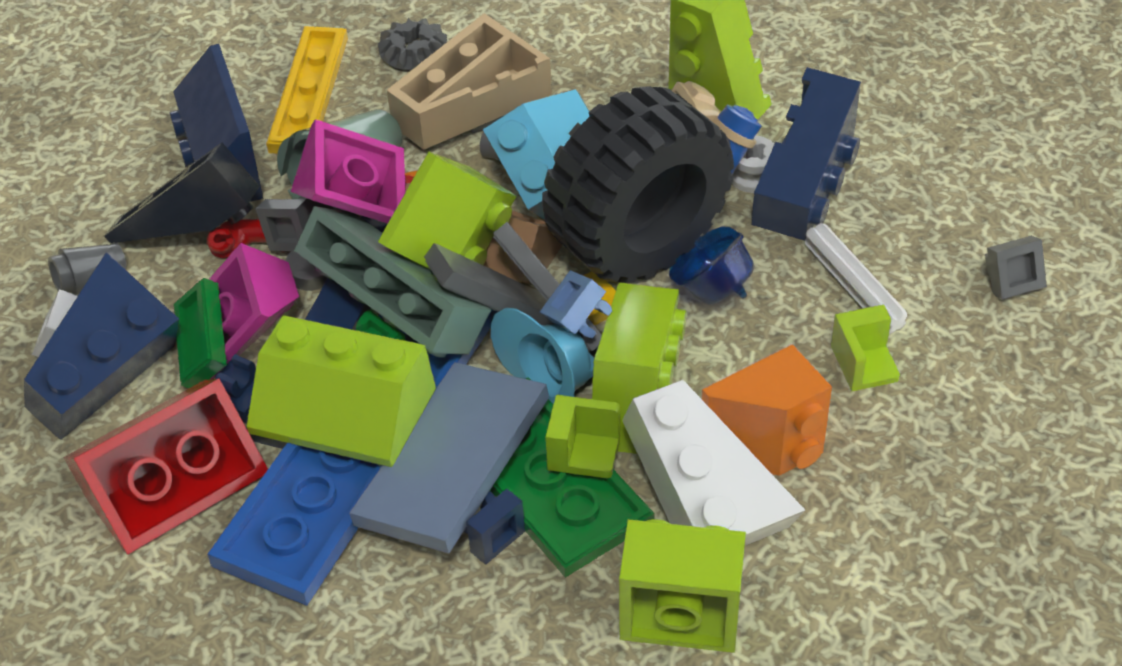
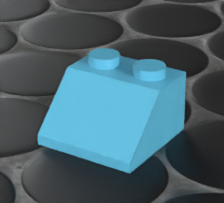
[483,89,589,219]

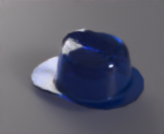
[669,226,755,305]

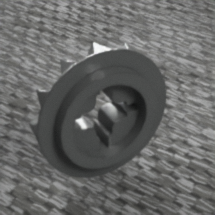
[378,18,447,70]

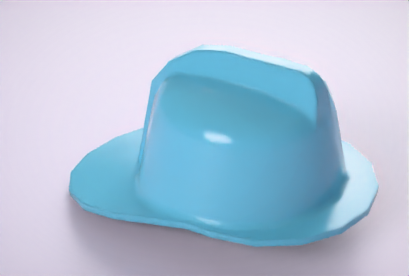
[491,308,594,404]

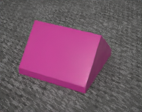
[291,119,406,223]

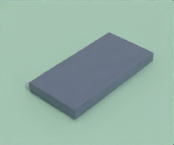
[349,362,549,553]

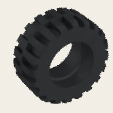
[542,86,734,283]

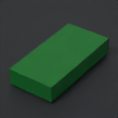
[174,278,227,388]

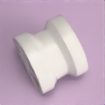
[732,136,774,193]

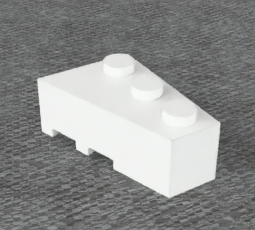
[622,380,805,546]

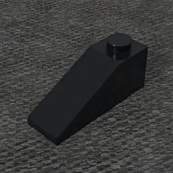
[104,142,260,243]

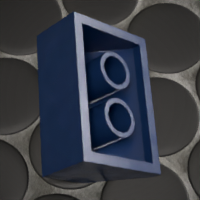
[169,44,264,202]

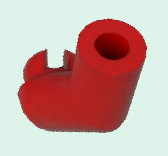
[207,219,267,258]

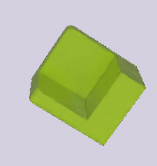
[831,304,900,392]
[546,395,620,478]

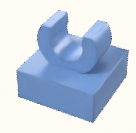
[540,270,612,338]

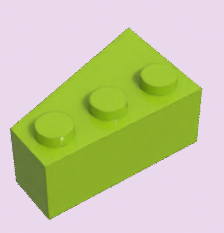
[668,0,772,119]
[592,283,686,454]

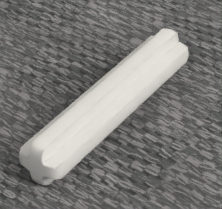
[805,223,907,334]

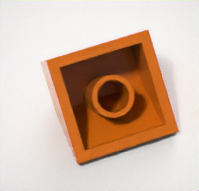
[702,344,832,476]

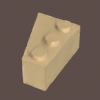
[387,13,552,150]

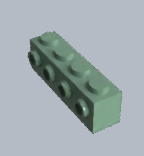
[294,206,491,357]

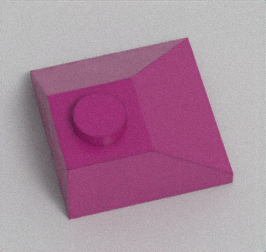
[209,243,299,379]

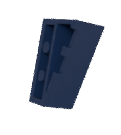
[751,67,861,241]
[24,252,179,440]

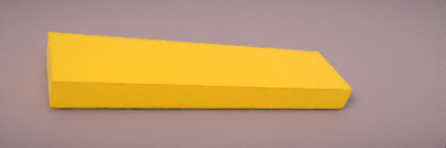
[266,26,348,154]

